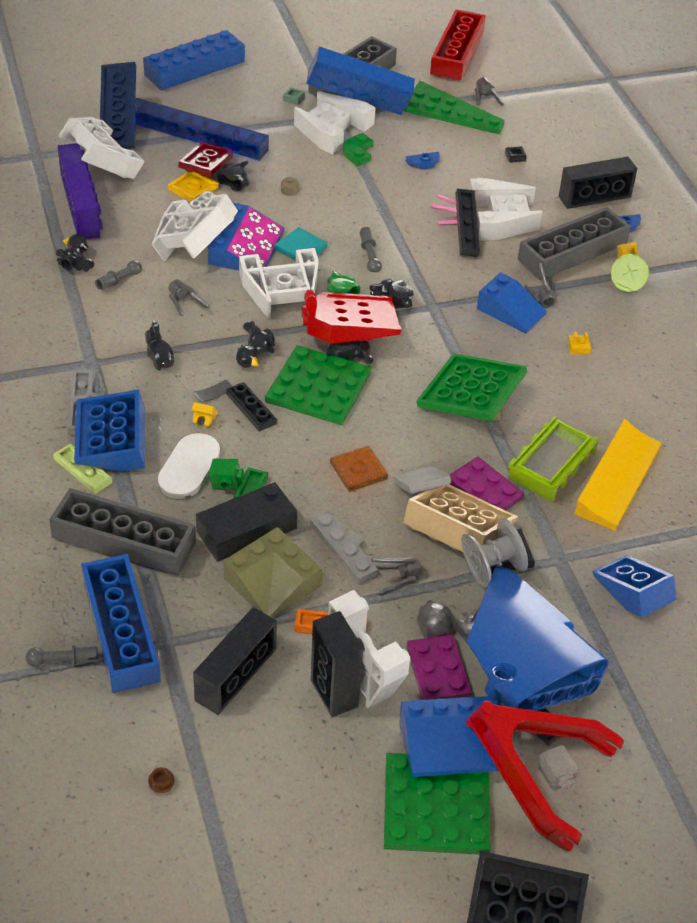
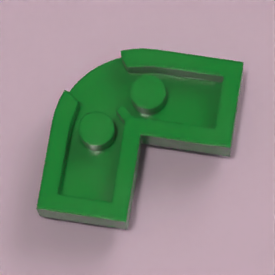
[343,133,374,166]

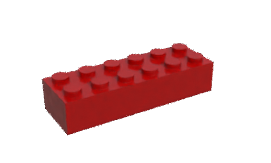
[430,9,486,80]

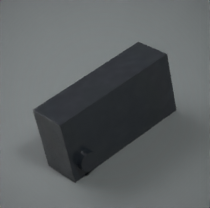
[558,156,638,209]
[196,482,297,562]
[193,607,277,716]
[310,611,365,717]

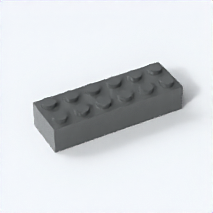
[308,36,397,97]
[518,207,631,280]
[49,488,196,575]

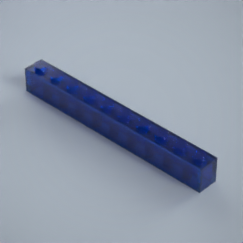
[136,97,269,161]

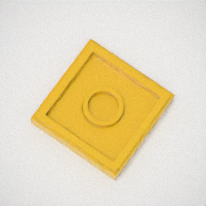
[168,172,219,202]

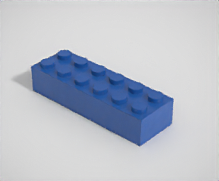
[143,30,245,90]
[306,46,415,115]
[81,554,161,693]

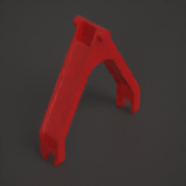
[466,701,624,851]

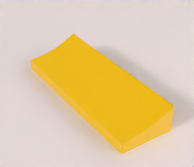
[574,419,662,531]

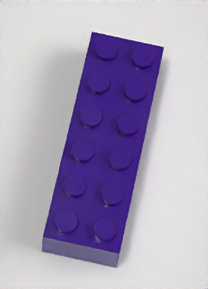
[57,143,103,239]

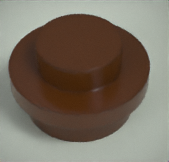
[148,767,174,793]

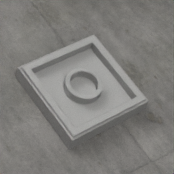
[393,466,451,494]

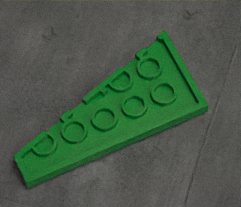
[404,80,505,135]

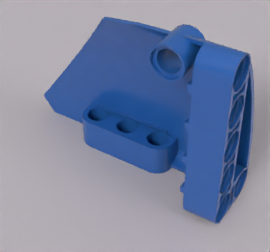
[466,566,609,711]

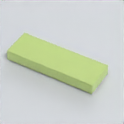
[53,443,112,494]

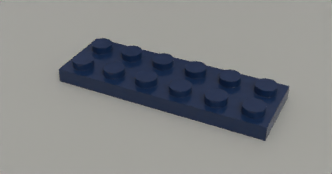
[100,62,136,149]

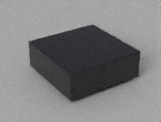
[505,146,527,163]

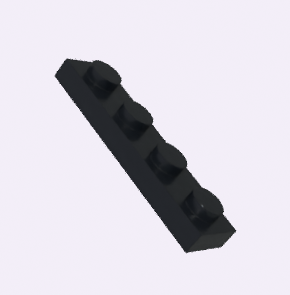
[455,188,480,257]

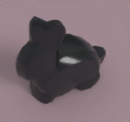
[217,160,250,191]
[369,278,414,308]
[145,321,174,371]
[326,340,373,364]

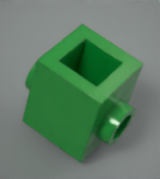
[209,459,244,490]

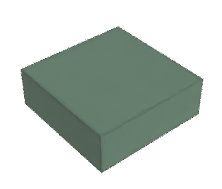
[283,87,305,105]

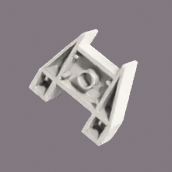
[294,91,375,154]
[58,117,145,179]
[469,178,543,241]
[152,194,238,261]
[239,248,319,319]
[328,590,411,709]

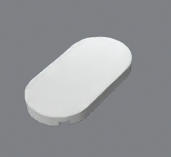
[158,433,220,499]

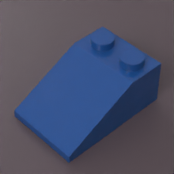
[477,272,547,334]
[592,555,676,617]

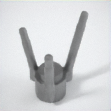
[474,76,504,106]
[524,263,557,308]
[168,279,210,315]
[371,557,421,595]

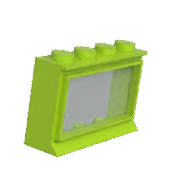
[508,416,600,502]

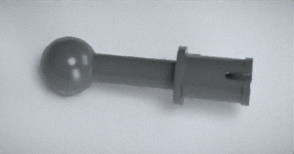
[359,227,382,272]
[95,260,142,290]
[26,645,98,667]

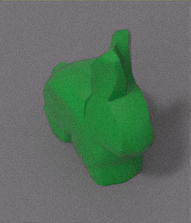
[327,270,361,294]

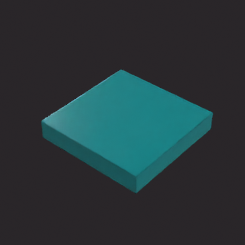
[275,227,328,261]

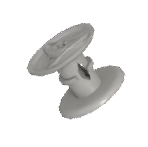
[461,518,528,588]

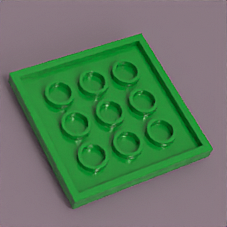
[265,345,372,425]
[416,353,527,422]
[383,753,491,855]

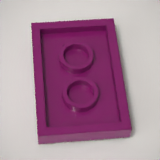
[450,456,524,511]
[406,634,471,700]

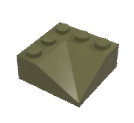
[223,527,322,618]

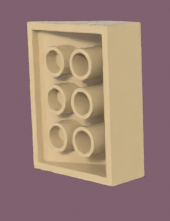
[403,484,518,552]

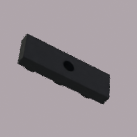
[226,382,277,432]

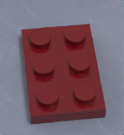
[178,142,233,177]

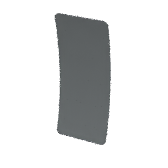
[193,379,233,401]

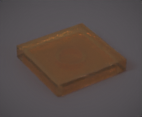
[330,446,388,492]

